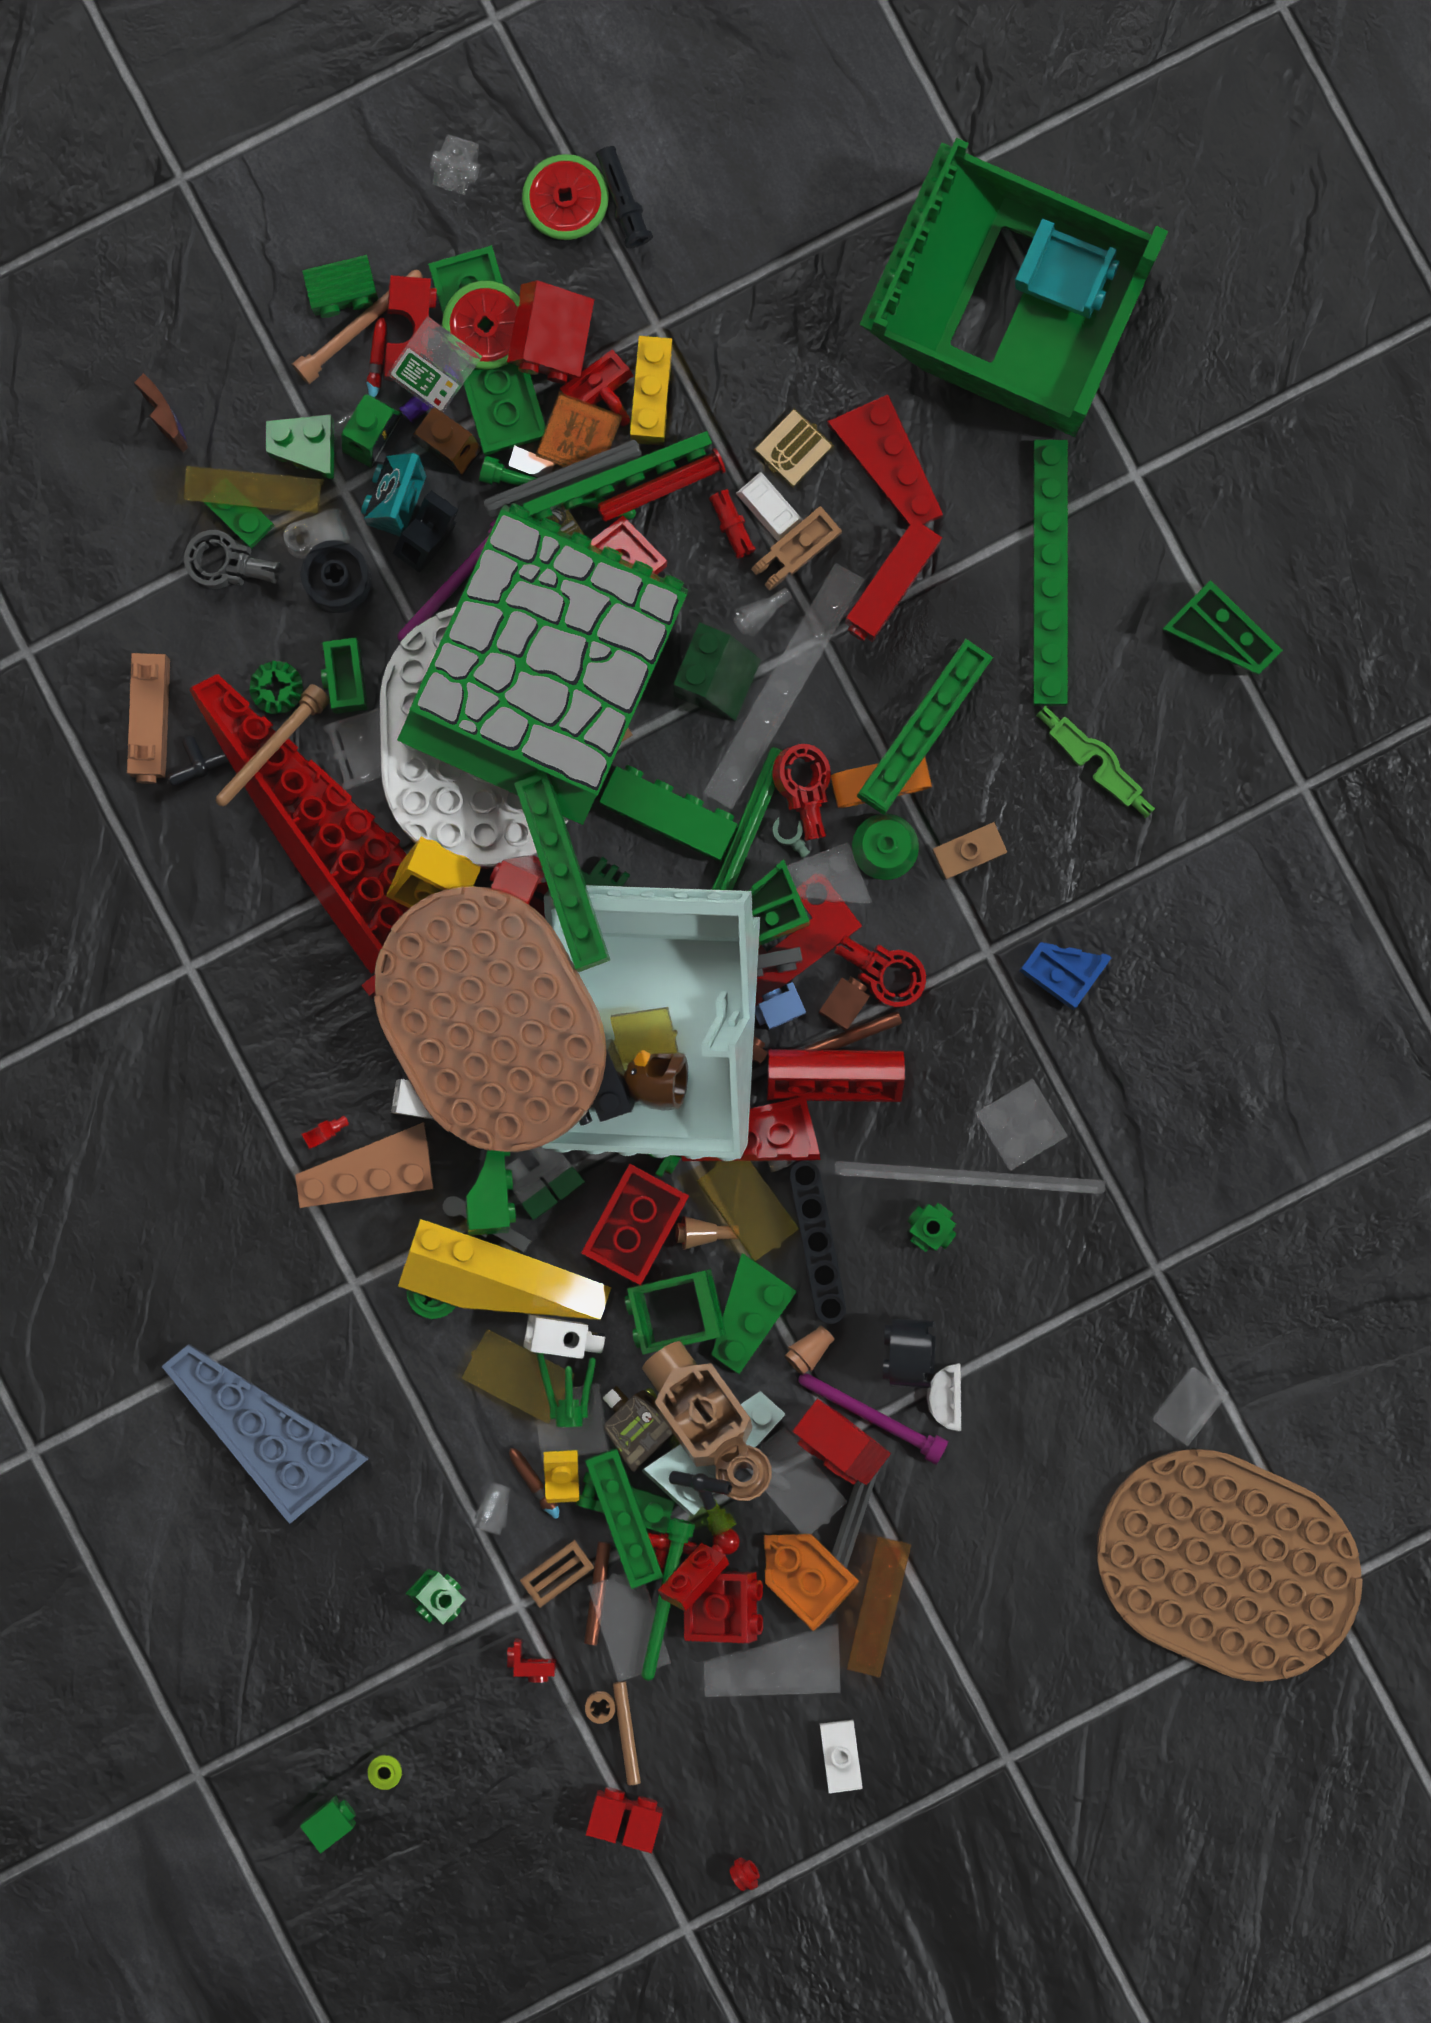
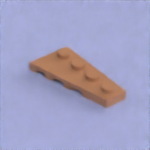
[295,1122,434,1208]

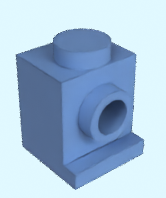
[755,982,806,1030]

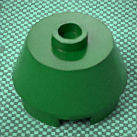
[852,814,919,880]

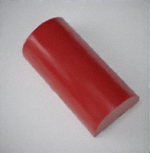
[767,1049,905,1102]

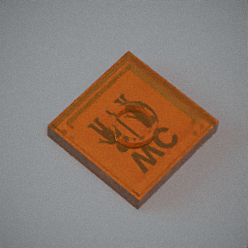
[536,392,622,467]

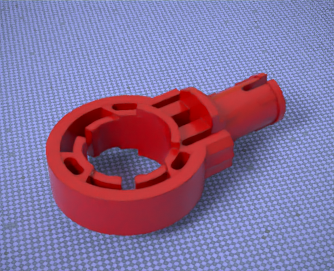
[772,744,831,841]
[834,935,926,1007]

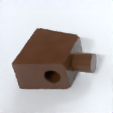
[411,407,482,476]

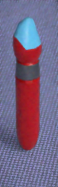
[366,317,387,397]

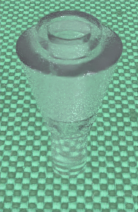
[734,588,792,637]

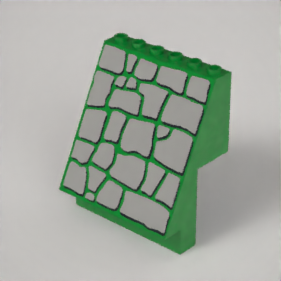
[397,503,688,825]

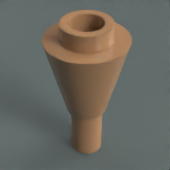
[675,1216,739,1250]

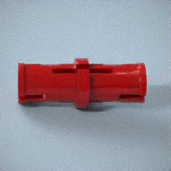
[709,489,756,559]

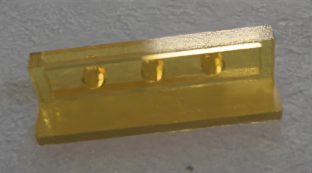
[184,465,324,513]

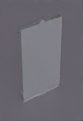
[746,1427,847,1534]
[587,1573,671,1682]

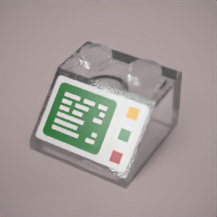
[387,316,483,413]

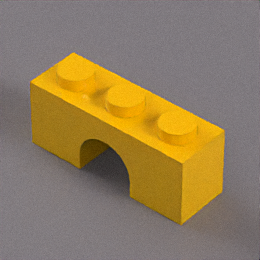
[630,336,672,446]

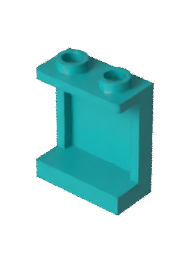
[1015,219,1120,319]

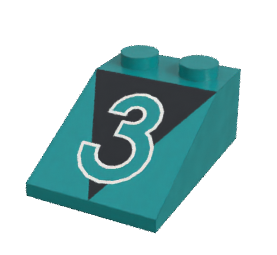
[361,453,426,536]

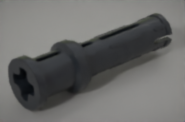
[595,146,653,248]

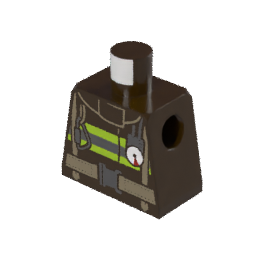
[602,1386,674,1472]

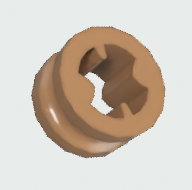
[585,1691,616,1724]

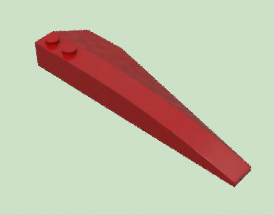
[189,674,409,974]

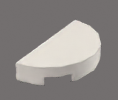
[926,1363,961,1431]

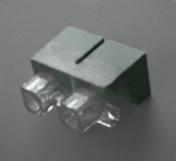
[505,1146,585,1220]

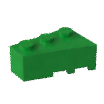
[1162,580,1283,676]
[748,859,810,946]

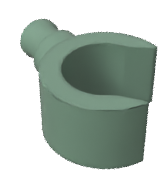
[772,817,810,859]

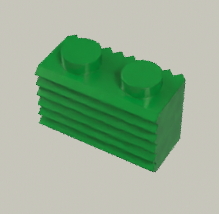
[302,255,379,318]

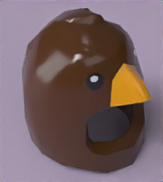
[624,1050,688,1111]

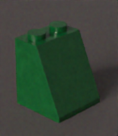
[673,622,761,722]

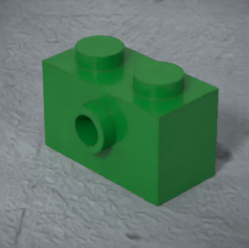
[321,638,368,714]

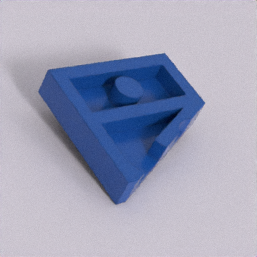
[1019,942,1112,1010]

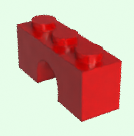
[384,275,437,382]

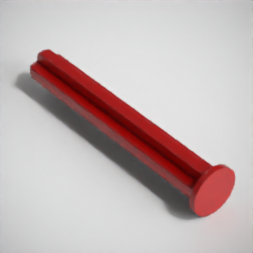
[598,448,726,521]

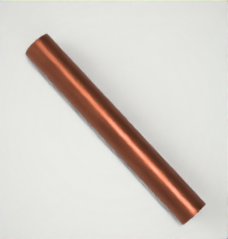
[804,1011,902,1050]
[584,1542,611,1645]

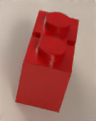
[586,1787,663,1854]

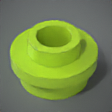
[368,1755,402,1790]

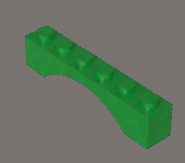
[465,1150,516,1236]

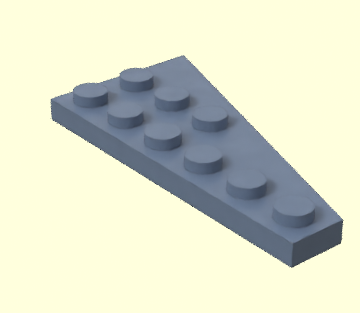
[162,1344,369,1524]

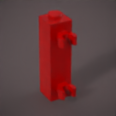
[845,519,942,642]

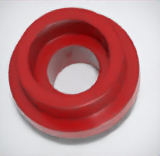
[729,1857,760,1891]

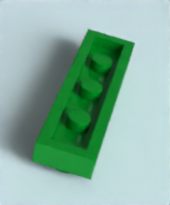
[585,1448,663,1589]

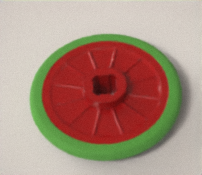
[522,154,609,240]
[442,281,520,369]

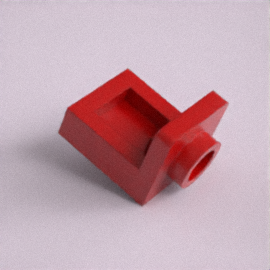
[507,1639,556,1683]

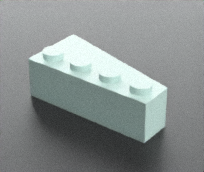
[642,1391,785,1517]

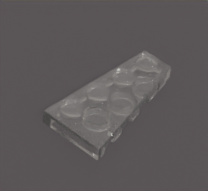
[704,1623,840,1697]

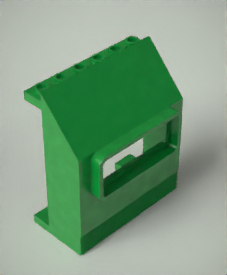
[859,138,1168,437]

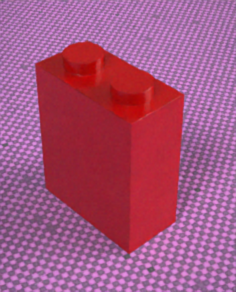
[507,280,595,384]

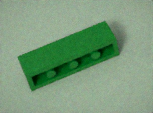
[599,765,738,863]

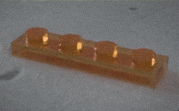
[847,1536,911,1677]

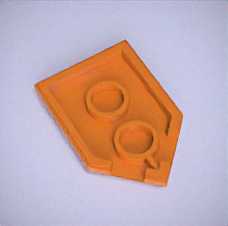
[764,1534,859,1631]

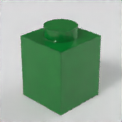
[300,1796,356,1854]

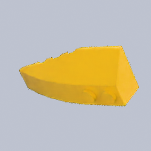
[398,1219,611,1320]

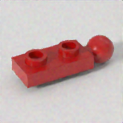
[658,1528,740,1612]

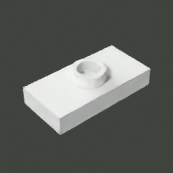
[820,1719,863,1793]

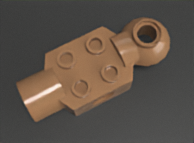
[642,1341,772,1501]

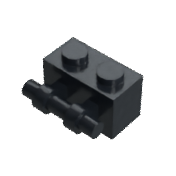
[579,1039,635,1126]

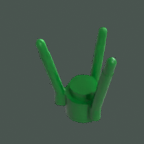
[536,1352,596,1427]

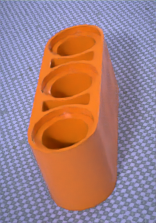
[830,757,932,808]

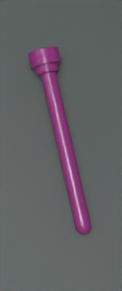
[397,516,498,642]
[798,1373,949,1465]

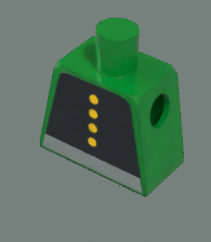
[341,394,403,468]

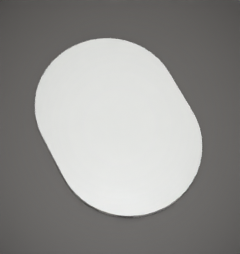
[380,607,569,869]

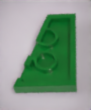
[711,1253,797,1374]

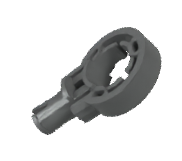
[184,530,281,589]

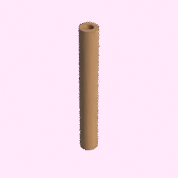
[613,1681,641,1785]

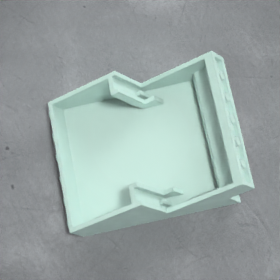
[542,885,760,1161]

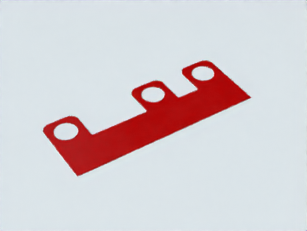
[755,874,862,1006]

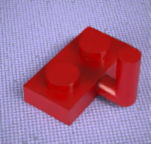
[560,349,633,427]

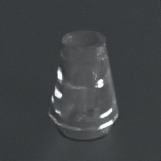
[474,1483,511,1535]

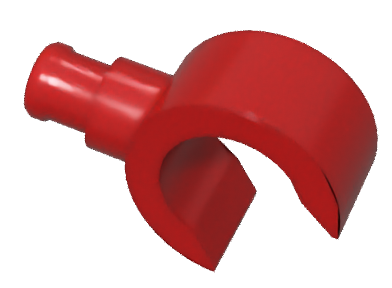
[301,1116,349,1149]

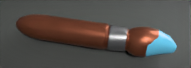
[509,1448,559,1519]

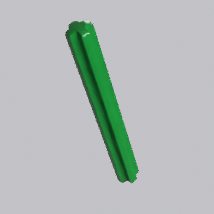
[711,747,783,890]

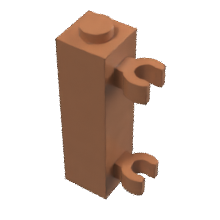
[127,653,170,784]

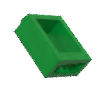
[625,1269,726,1355]

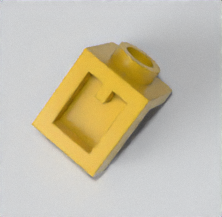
[543,1450,579,1503]

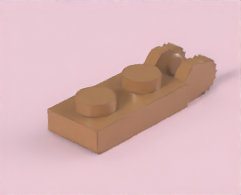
[751,506,842,590]

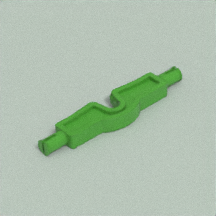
[1036,706,1155,819]

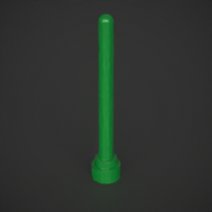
[479,456,636,519]
[641,1518,695,1681]

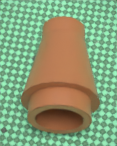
[785,1325,834,1375]

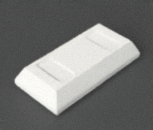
[736,472,803,542]

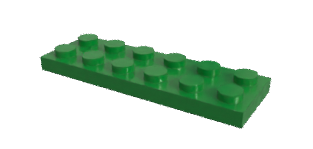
[428,245,546,456]

